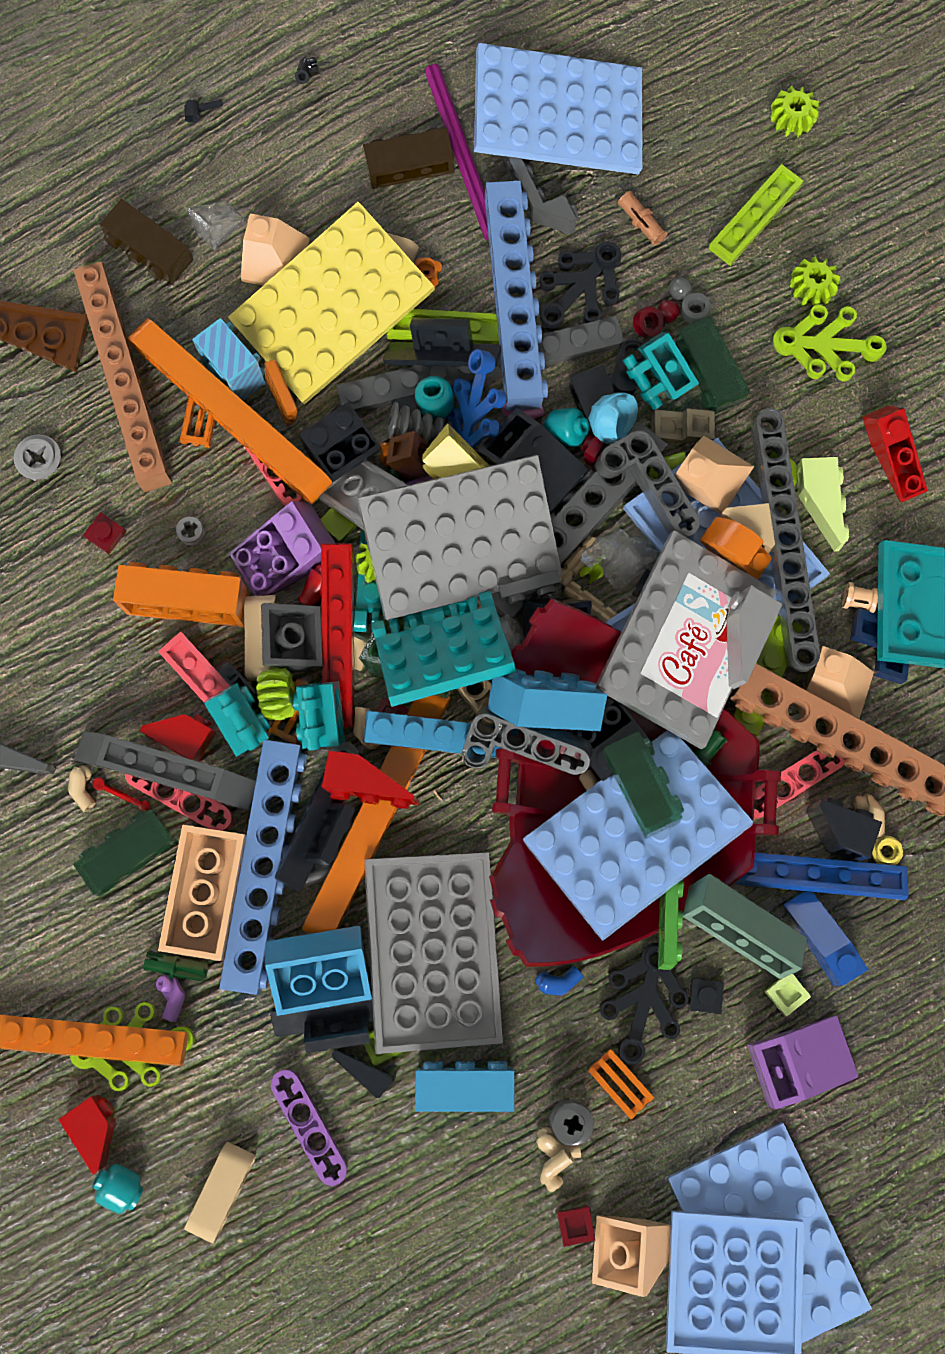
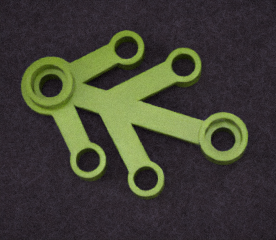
[773,305,887,381]
[70,1002,195,1091]

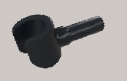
[184,99,223,123]

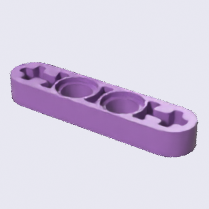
[271,1069,348,1186]

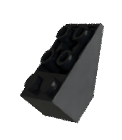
[478,407,588,514]

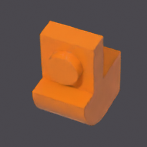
[699,517,772,580]

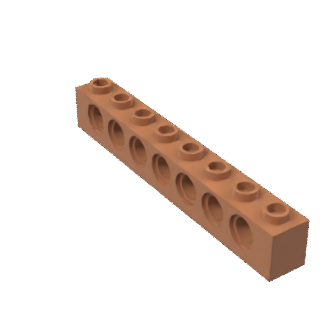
[73,261,172,493]
[729,664,945,816]

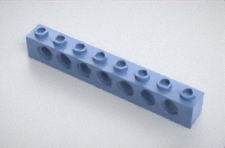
[485,181,548,411]
[219,740,307,995]

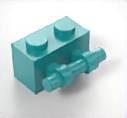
[623,332,699,410]
[293,681,345,750]
[204,682,271,757]

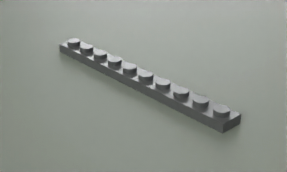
[336,316,624,413]

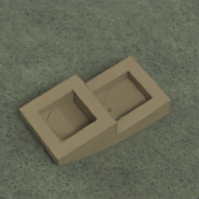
[651,408,715,443]

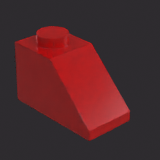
[139,714,216,762]
[58,1094,116,1175]

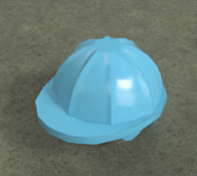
[588,392,638,444]

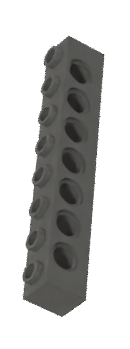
[491,422,668,625]

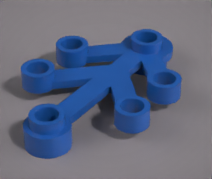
[446,349,506,450]

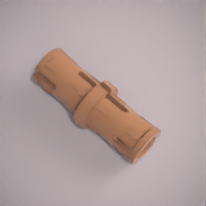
[617,191,668,246]

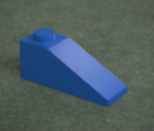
[783,891,869,986]

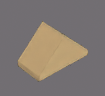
[720,503,775,554]

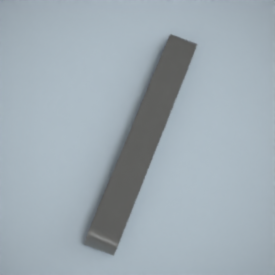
[751,408,820,674]

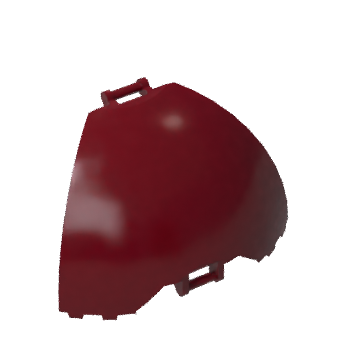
[489,598,781,967]

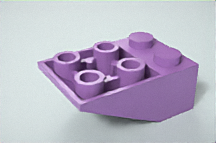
[229,501,335,596]
[747,1015,859,1110]

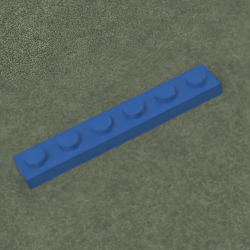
[734,853,909,900]

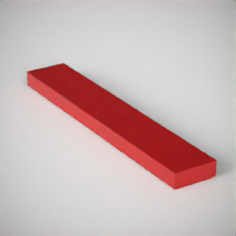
[321,544,354,727]

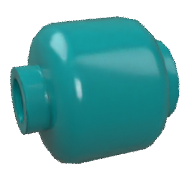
[415,376,454,420]
[543,408,589,447]
[92,1164,144,1214]

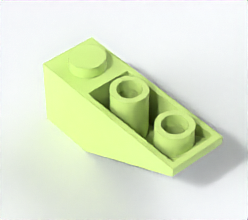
[797,457,849,552]

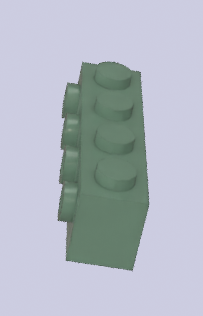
[683,874,807,980]

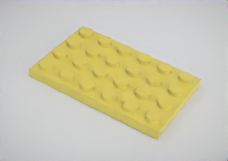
[228,202,435,405]

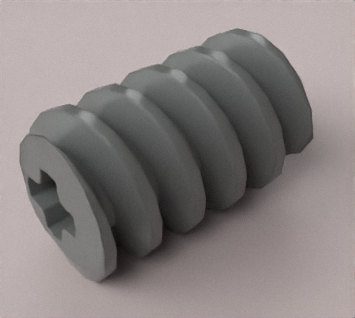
[386,402,452,444]
[549,1099,594,1146]

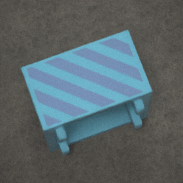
[192,318,265,401]

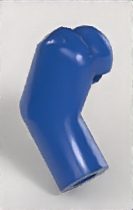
[535,965,584,995]

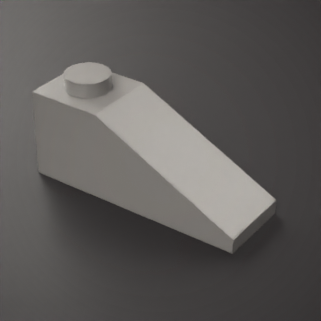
[726,585,783,689]

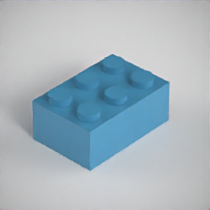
[487,669,607,731]
[265,926,372,1016]
[415,1061,514,1112]

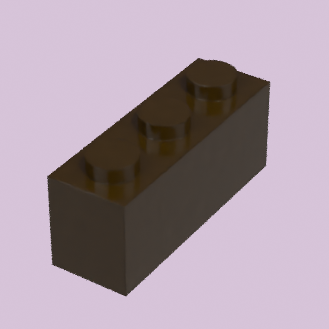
[363,127,454,189]
[99,199,193,285]

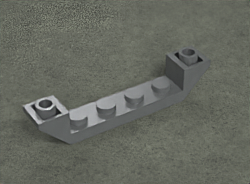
[500,156,578,235]
[74,731,256,812]

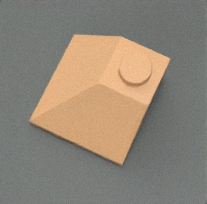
[241,213,310,286]
[675,436,754,515]
[804,646,874,719]
[592,1215,671,1297]

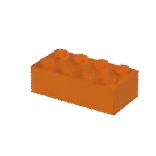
[113,562,250,627]

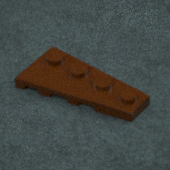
[0,301,89,372]

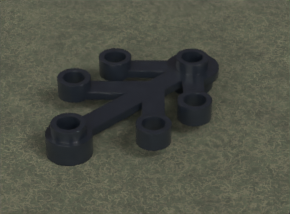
[540,242,621,330]
[600,943,689,1064]

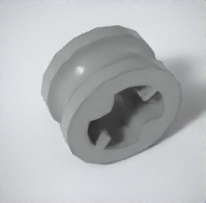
[176,516,205,546]

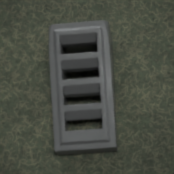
[0,743,56,774]

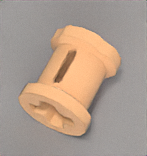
[842,582,878,613]

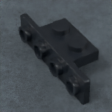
[383,318,501,367]
[275,770,355,892]
[270,992,374,1053]

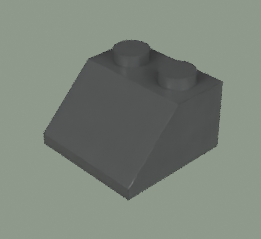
[261,603,323,672]

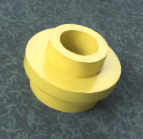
[872,836,903,865]

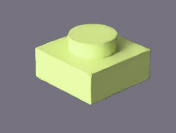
[765,974,811,1017]

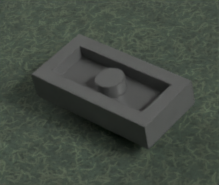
[498,570,561,605]

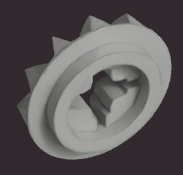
[14,434,62,481]

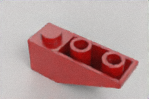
[862,405,928,502]
[322,751,420,809]

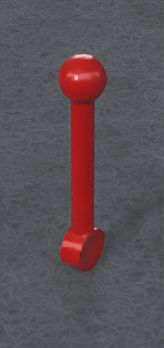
[92,778,150,812]

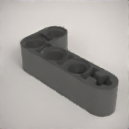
[595,430,700,538]
[462,704,593,775]

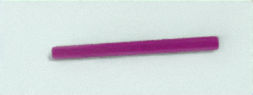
[425,63,489,241]

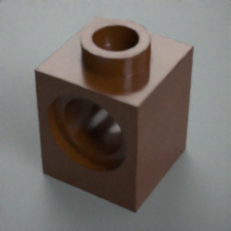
[386,431,430,481]

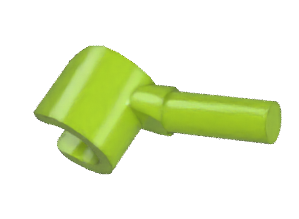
[579,544,608,584]

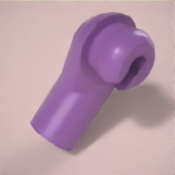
[156,975,185,1022]

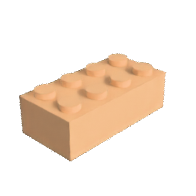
[158,825,246,961]

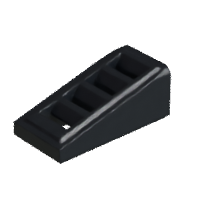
[331,1049,396,1099]

